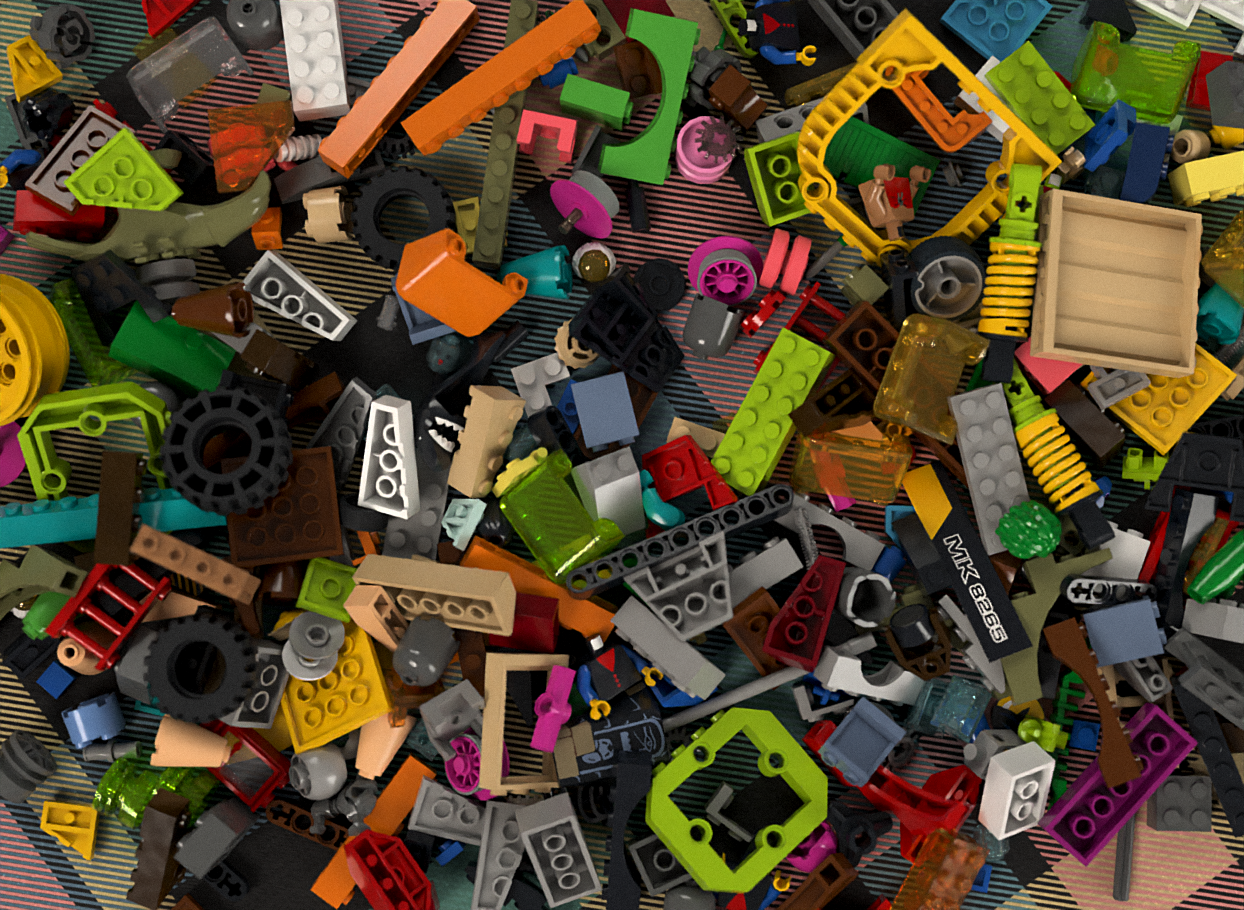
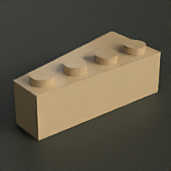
[447,385,526,498]

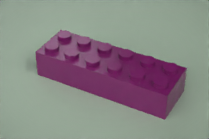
[1037,702,1198,867]

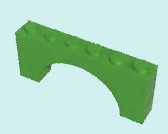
[598,8,701,185]

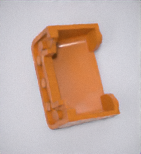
[884,65,993,153]
[396,228,528,337]

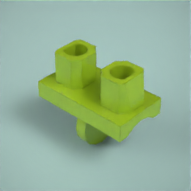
[1122,448,1170,490]
[1018,714,1068,753]

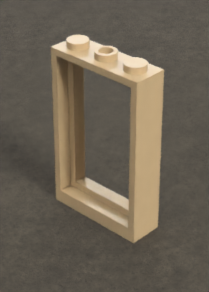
[479,653,569,795]

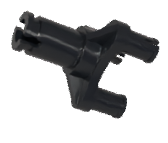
[827,798,893,868]

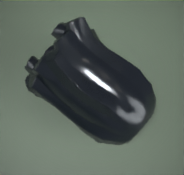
[22,89,76,142]
[477,496,520,548]

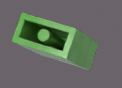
[560,74,634,131]

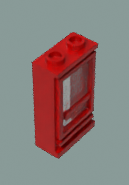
[199,719,291,812]

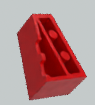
[13,190,105,242]

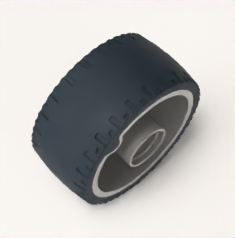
[903,236,987,323]

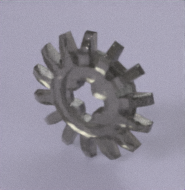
[695,115,744,163]

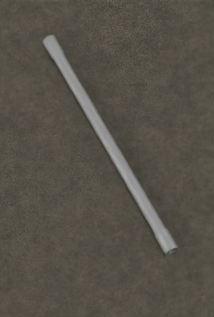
[662,631,877,733]

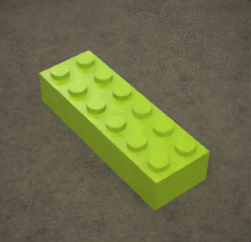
[711,327,836,496]

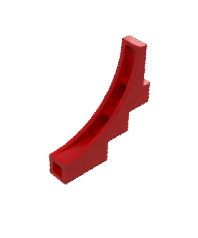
[802,720,967,836]

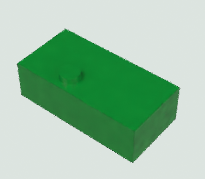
[108,300,236,398]

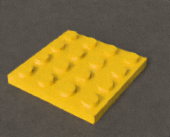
[1080,343,1237,456]
[280,617,394,754]

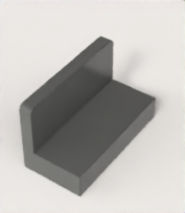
[572,125,621,179]

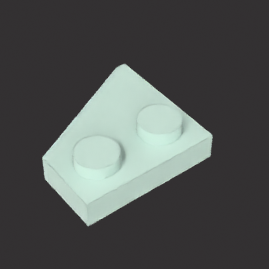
[441,499,487,551]

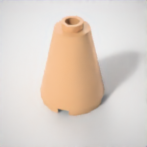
[57,621,116,675]
[355,709,417,780]
[150,714,232,767]

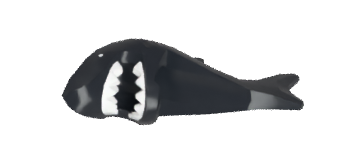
[413,329,506,472]

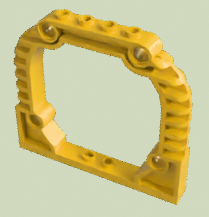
[797,8,1062,267]

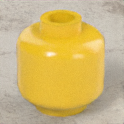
[1208,124,1244,149]

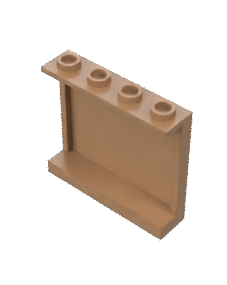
[130,524,262,605]

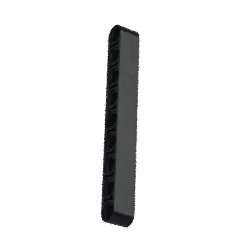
[566,484,794,601]

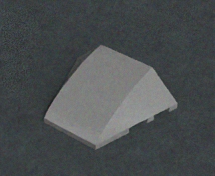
[623,531,733,642]

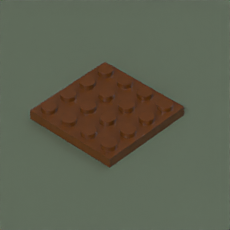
[221,446,344,568]

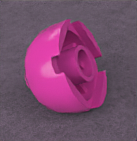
[785,820,838,873]

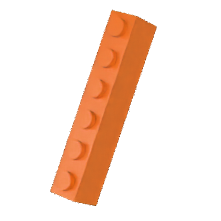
[460,535,619,643]
[311,752,438,909]

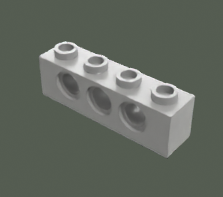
[755,97,869,143]

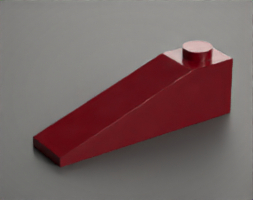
[762,555,846,673]

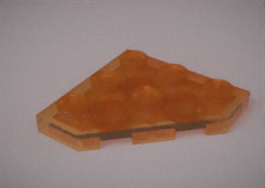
[207,100,295,193]

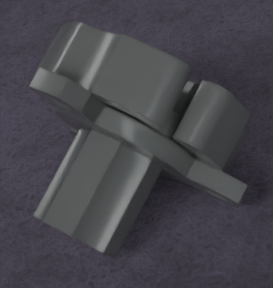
[29,3,95,69]
[685,46,742,110]

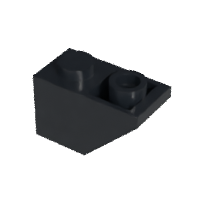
[1078,0,1137,42]

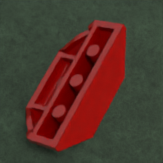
[900,764,982,868]
[344,829,431,910]

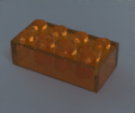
[889,829,990,910]

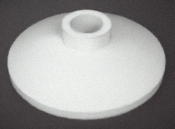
[282,637,338,680]

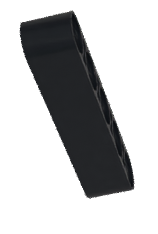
[527,406,593,532]
[91,527,213,621]

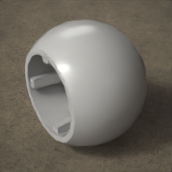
[289,742,347,800]

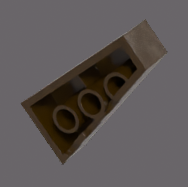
[126,788,192,910]

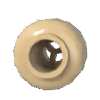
[1170,130,1211,164]

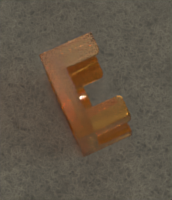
[381,667,446,728]

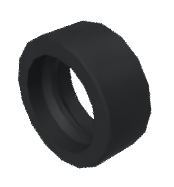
[338,493,389,532]

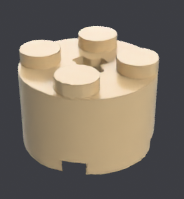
[303,186,354,244]

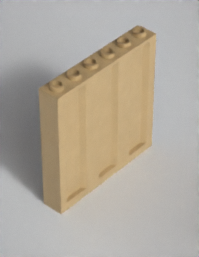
[1030,189,1203,378]

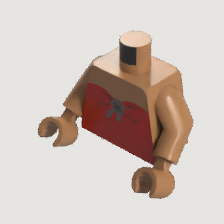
[858,164,931,241]

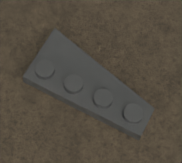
[305,377,378,492]

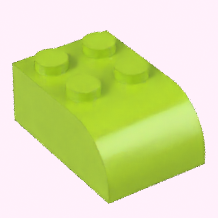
[744,131,815,227]

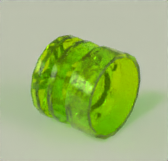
[91,757,163,830]
[148,767,220,829]

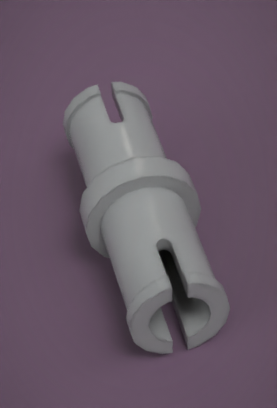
[83,740,142,762]

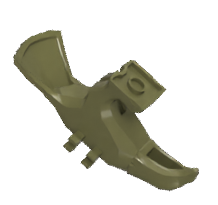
[26,148,272,264]

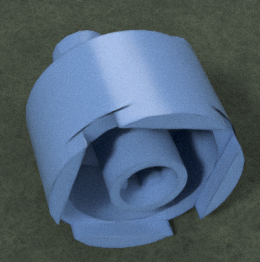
[61,692,126,749]

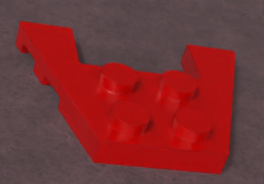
[642,435,739,539]

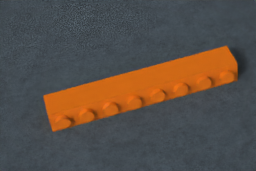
[318,0,480,179]
[401,0,602,156]

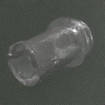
[376,295,400,331]

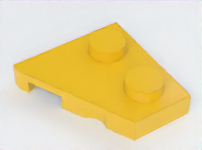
[6,35,63,103]
[40,799,101,860]

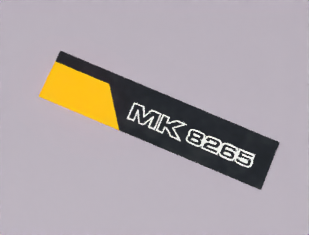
[898,460,1033,663]

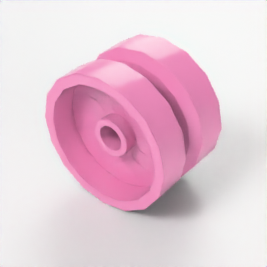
[675,116,736,184]

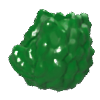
[995,499,1063,559]

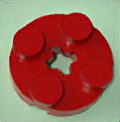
[741,290,787,338]

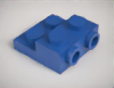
[1084,99,1136,172]

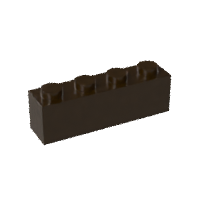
[94,450,147,566]

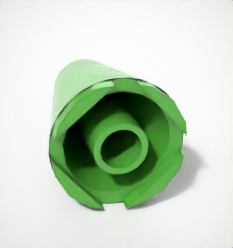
[22,580,97,640]

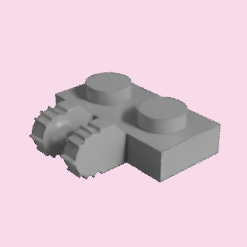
[1087,365,1151,410]

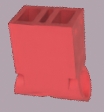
[1014,336,1082,396]

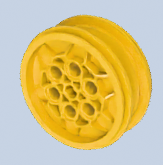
[0,273,70,426]

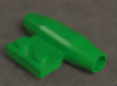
[1187,528,1244,605]

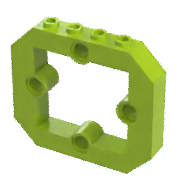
[17,381,173,553]
[645,707,828,893]

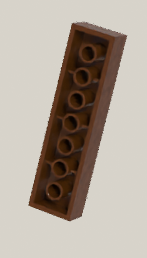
[821,300,969,489]

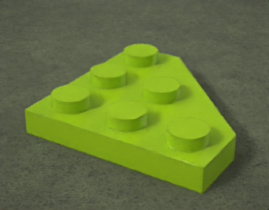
[63,127,183,211]

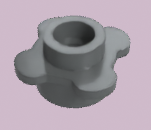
[942,160,964,187]

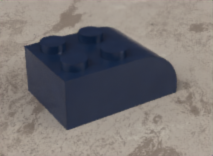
[1120,122,1175,204]

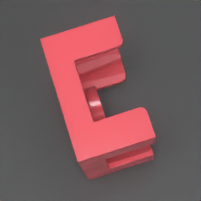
[517,109,578,164]

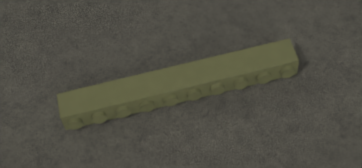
[472,0,539,270]

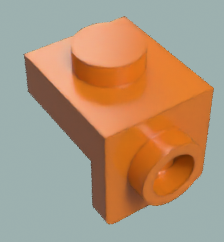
[251,207,283,250]
[352,531,382,566]

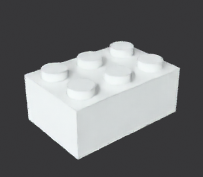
[978,741,1055,840]

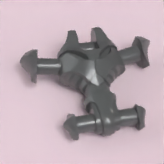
[310,766,377,836]

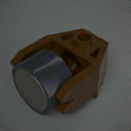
[885,604,951,681]

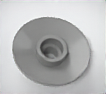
[289,611,345,659]

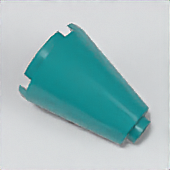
[496,245,573,299]
[1196,268,1244,344]

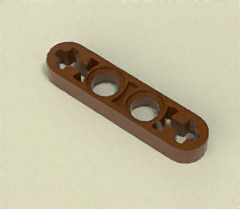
[266,798,350,851]

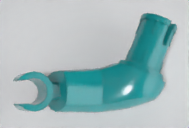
[639,469,686,540]

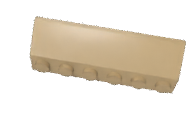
[352,554,516,636]

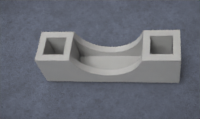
[773,490,885,571]
[813,645,924,706]

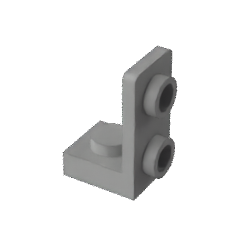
[791,683,855,722]
[704,780,752,843]

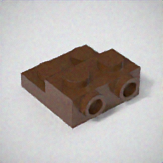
[613,40,662,100]

